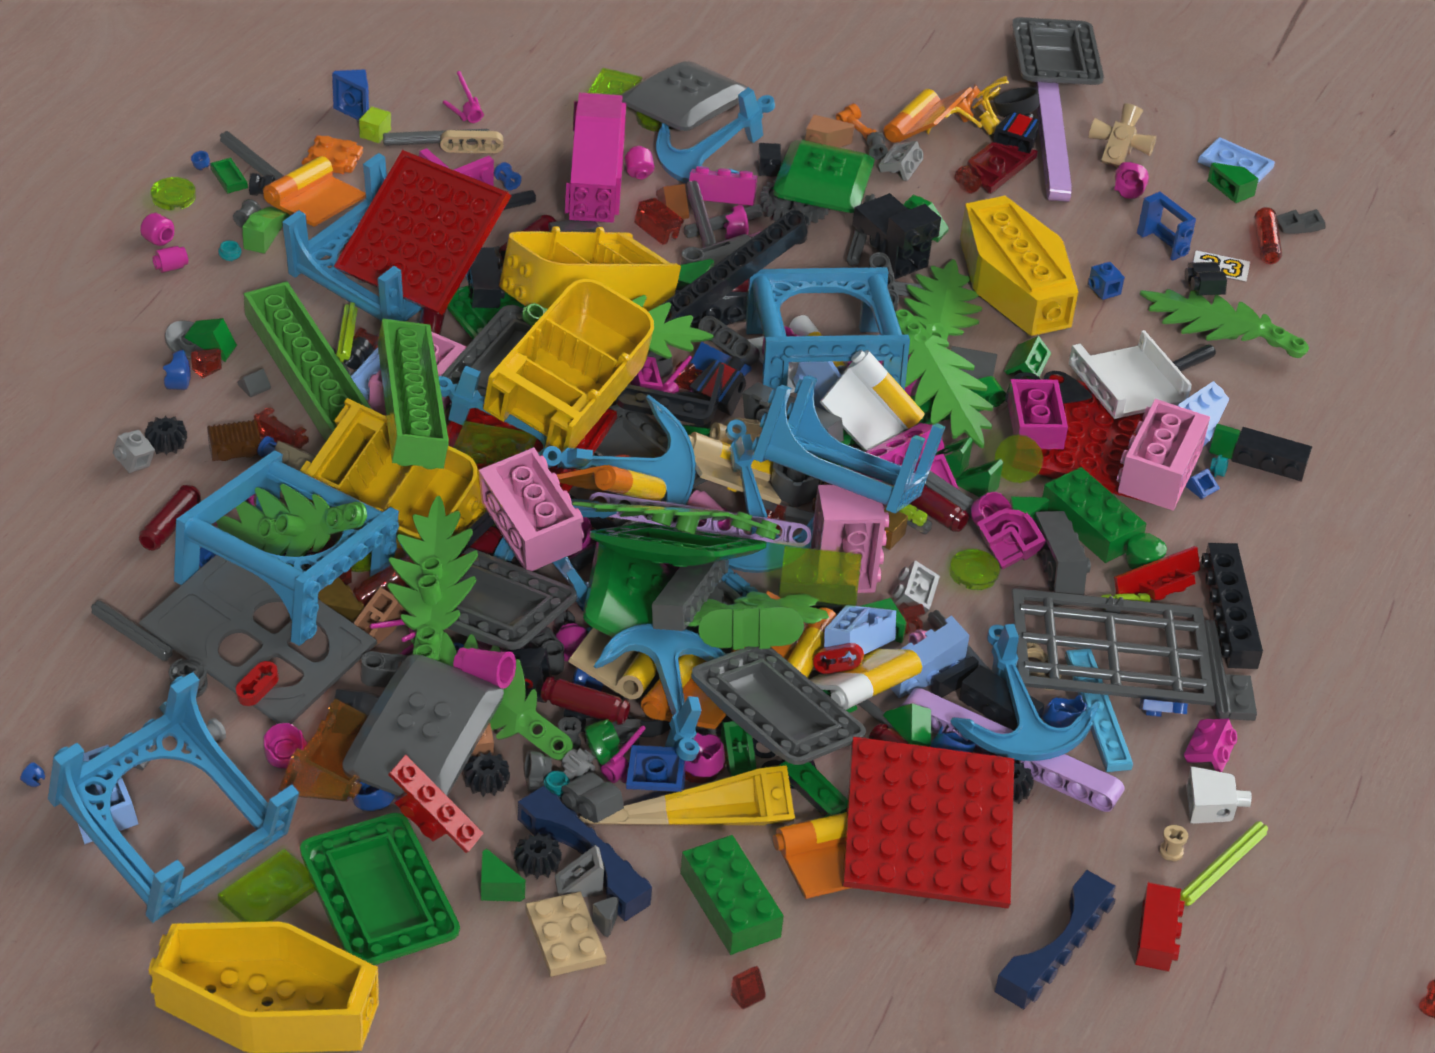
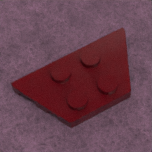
[967,142,1038,194]

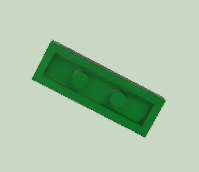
[779,761,848,817]

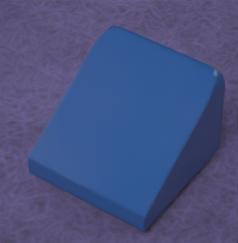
[1185,468,1220,499]

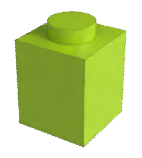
[359,106,391,143]

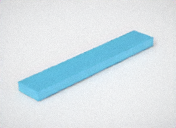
[1065,649,1133,772]

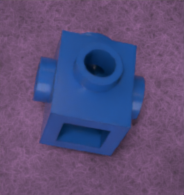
[1088,262,1125,300]

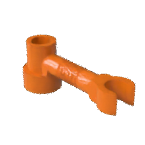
[955,84,980,122]
[836,103,877,141]

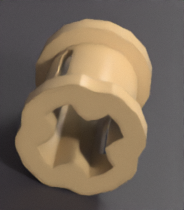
[1159,825,1188,861]

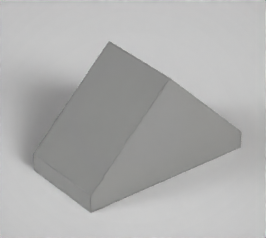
[555,845,604,897]

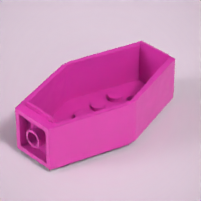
[565,93,626,223]

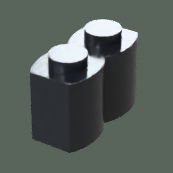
[1184,262,1227,296]

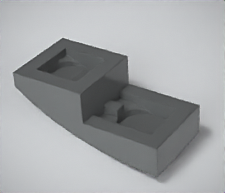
[1276,209,1326,234]

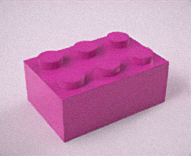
[1007,379,1068,449]

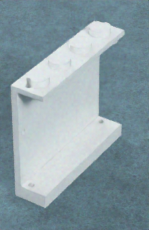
[1068,330,1192,419]

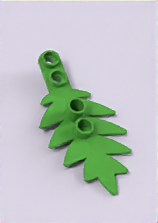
[904,259,982,341]
[1140,289,1309,358]
[522,295,714,359]
[895,309,993,448]
[216,484,367,566]
[388,496,478,661]
[572,501,780,540]
[411,632,573,760]

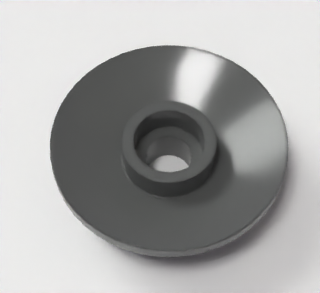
[165,321,209,360]

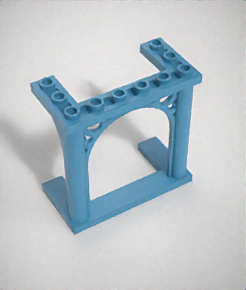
[282,153,423,322]
[745,267,910,390]
[751,375,945,513]
[174,450,399,646]
[48,672,299,923]

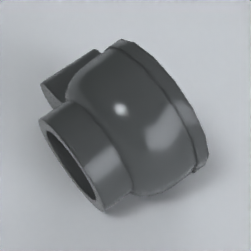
[524,751,552,792]

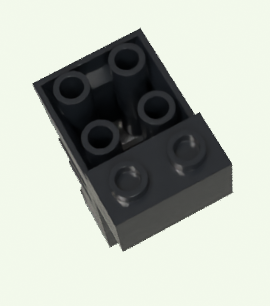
[852,193,942,280]

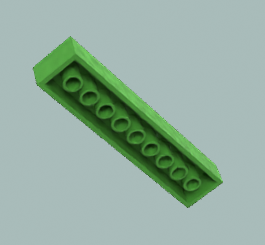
[244,281,372,442]
[378,319,449,469]

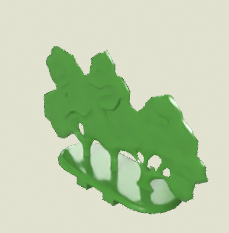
[688,591,829,650]

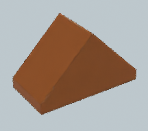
[656,184,689,221]

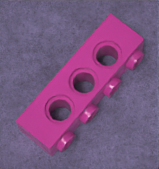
[851,423,945,482]

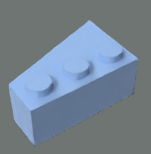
[1177,381,1229,447]
[824,605,896,661]
[890,616,970,698]
[78,745,139,844]

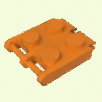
[302,135,363,174]

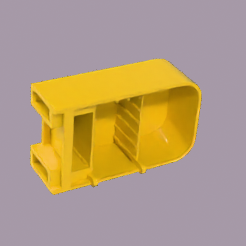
[499,226,681,312]
[483,279,654,453]
[300,398,486,551]

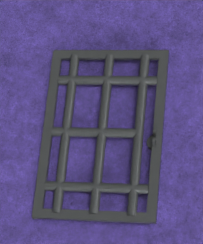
[1012,588,1216,706]

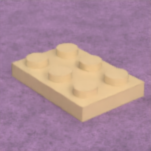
[526,891,606,977]

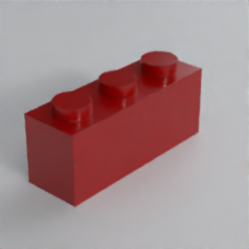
[1135,882,1185,972]

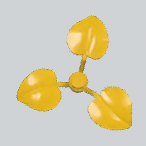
[926,76,1009,135]

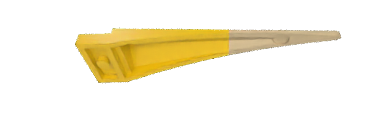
[579,765,795,826]

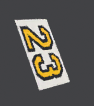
[1193,251,1250,281]

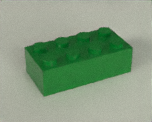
[1042,467,1147,563]
[680,834,784,955]

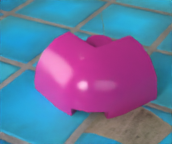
[977,508,1046,570]

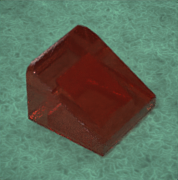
[191,349,222,379]
[731,966,766,1009]

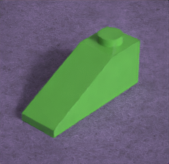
[242,206,290,254]

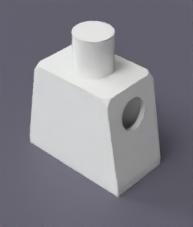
[1186,767,1252,823]

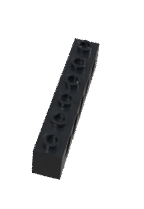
[1201,543,1263,669]

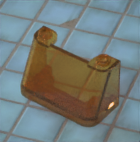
[279,699,368,802]

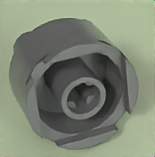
[771,454,821,508]

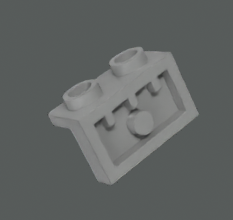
[878,141,923,181]
[892,560,940,615]

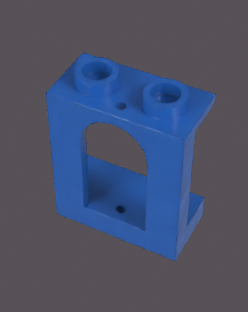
[1137,191,1196,261]

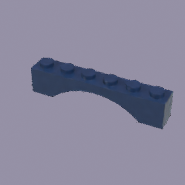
[517,786,652,921]
[995,870,1116,1010]

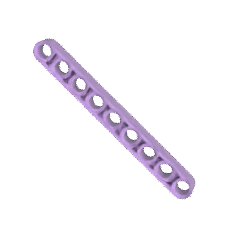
[1035,82,1072,202]
[589,492,812,547]
[900,688,1124,812]

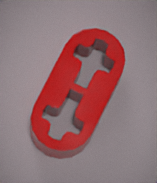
[813,643,864,674]
[236,661,279,706]

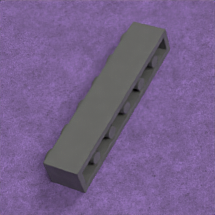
[652,560,729,631]

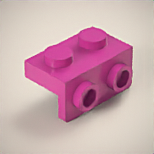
[1184,718,1237,772]

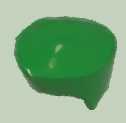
[1126,533,1167,570]
[585,719,620,765]

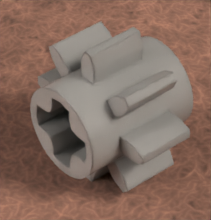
[562,748,595,782]

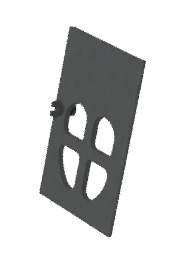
[139,555,377,724]

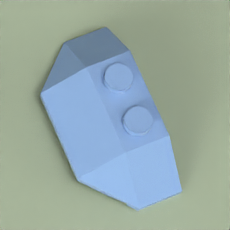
[794,361,841,412]

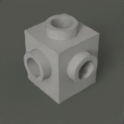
[113,430,155,473]

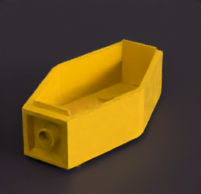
[960,196,1078,336]
[149,921,379,1053]

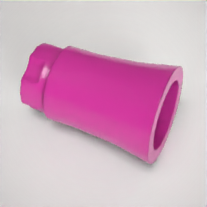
[453,648,516,689]

